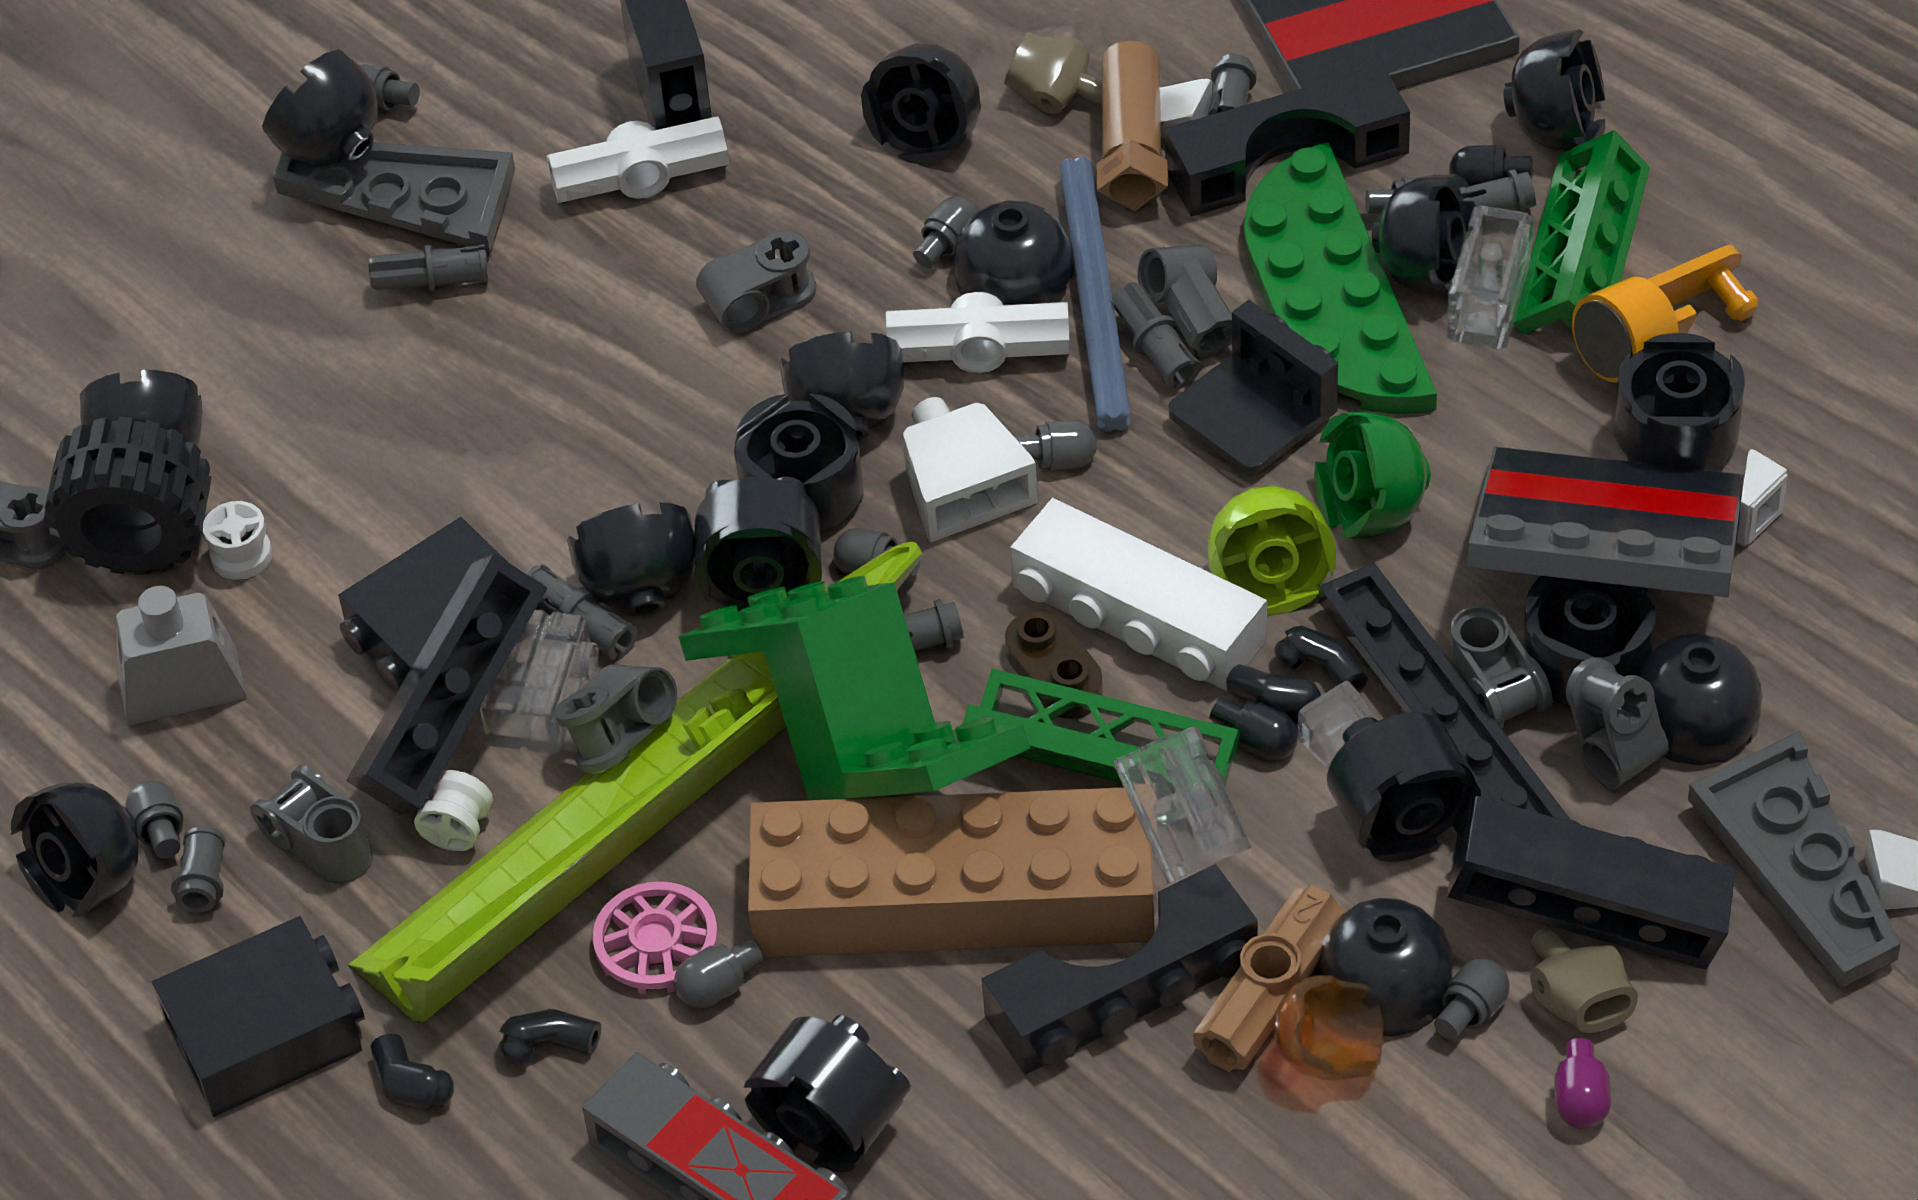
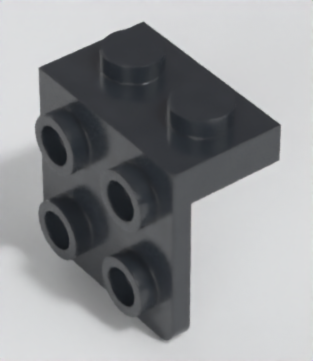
[1168,299,1338,475]

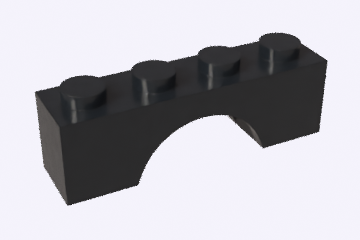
[1164,65,1410,217]
[981,864,1258,1075]

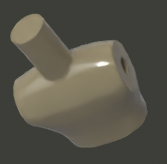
[1004,31,1102,114]
[1530,927,1638,1033]

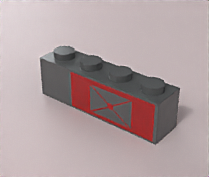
[582,1051,849,1200]

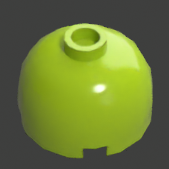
[1207,485,1336,616]

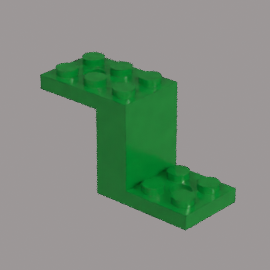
[678,576,1030,801]

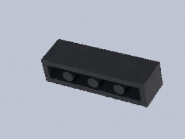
[346,554,548,814]
[1447,796,1736,970]

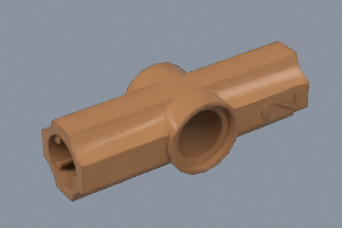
[1193,884,1346,1072]

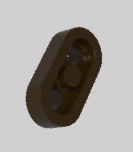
[1005,611,1103,719]

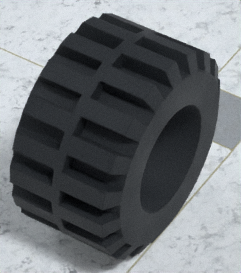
[44,417,212,575]

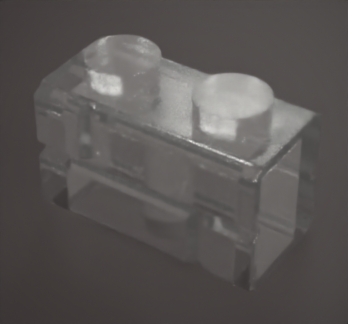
[1447,205,1534,350]
[480,610,599,754]
[1113,726,1252,884]

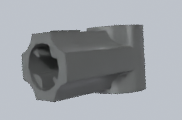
[1137,244,1232,357]

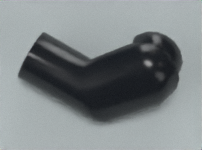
[1274,625,1368,697]
[1226,664,1322,725]
[498,1009,601,1063]
[370,1034,454,1109]

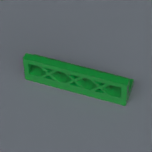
[1512,130,1650,335]
[962,668,1240,808]

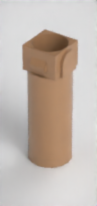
[1097,41,1168,212]

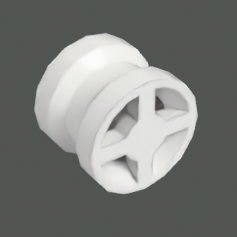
[203,501,272,580]
[414,770,494,851]

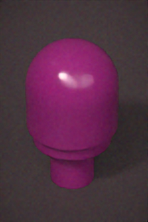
[1554,1038,1611,1129]

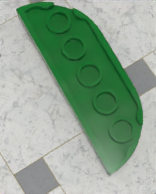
[1244,142,1437,414]

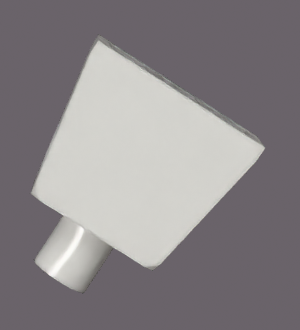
[902,397,1038,543]

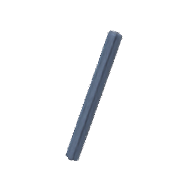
[1060,156,1131,433]

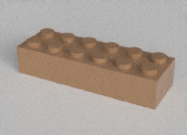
[748,787,1155,957]

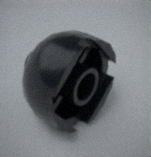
[1503,29,1606,150]
[861,43,981,164]
[262,49,379,167]
[1371,174,1478,296]
[954,200,1073,305]
[780,332,904,440]
[80,370,203,446]
[567,502,695,616]
[1637,633,1763,766]
[11,782,138,917]
[1318,898,1454,1037]

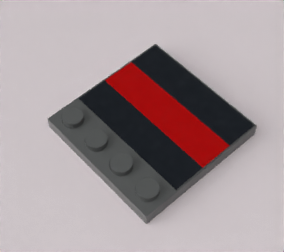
[1238,0,1520,92]
[1467,446,1744,597]

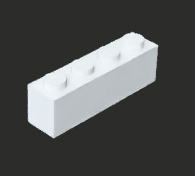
[1010,498,1267,691]

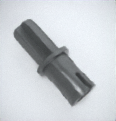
[368,244,488,292]
[1112,282,1201,389]

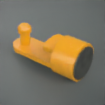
[1572,245,1759,383]

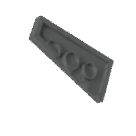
[273,142,515,252]
[1688,731,1901,988]

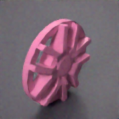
[593,882,718,995]

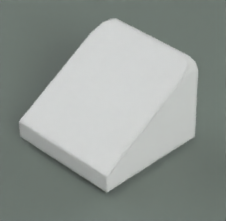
[1160,79,1212,140]
[1736,449,1788,547]
[1864,830,1918,910]

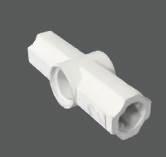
[546,116,729,203]
[886,292,1070,373]

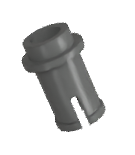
[1208,54,1257,116]
[1459,169,1536,221]
[904,599,964,651]
[171,826,226,913]

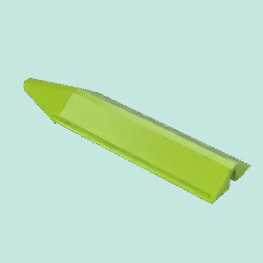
[348,542,924,1022]

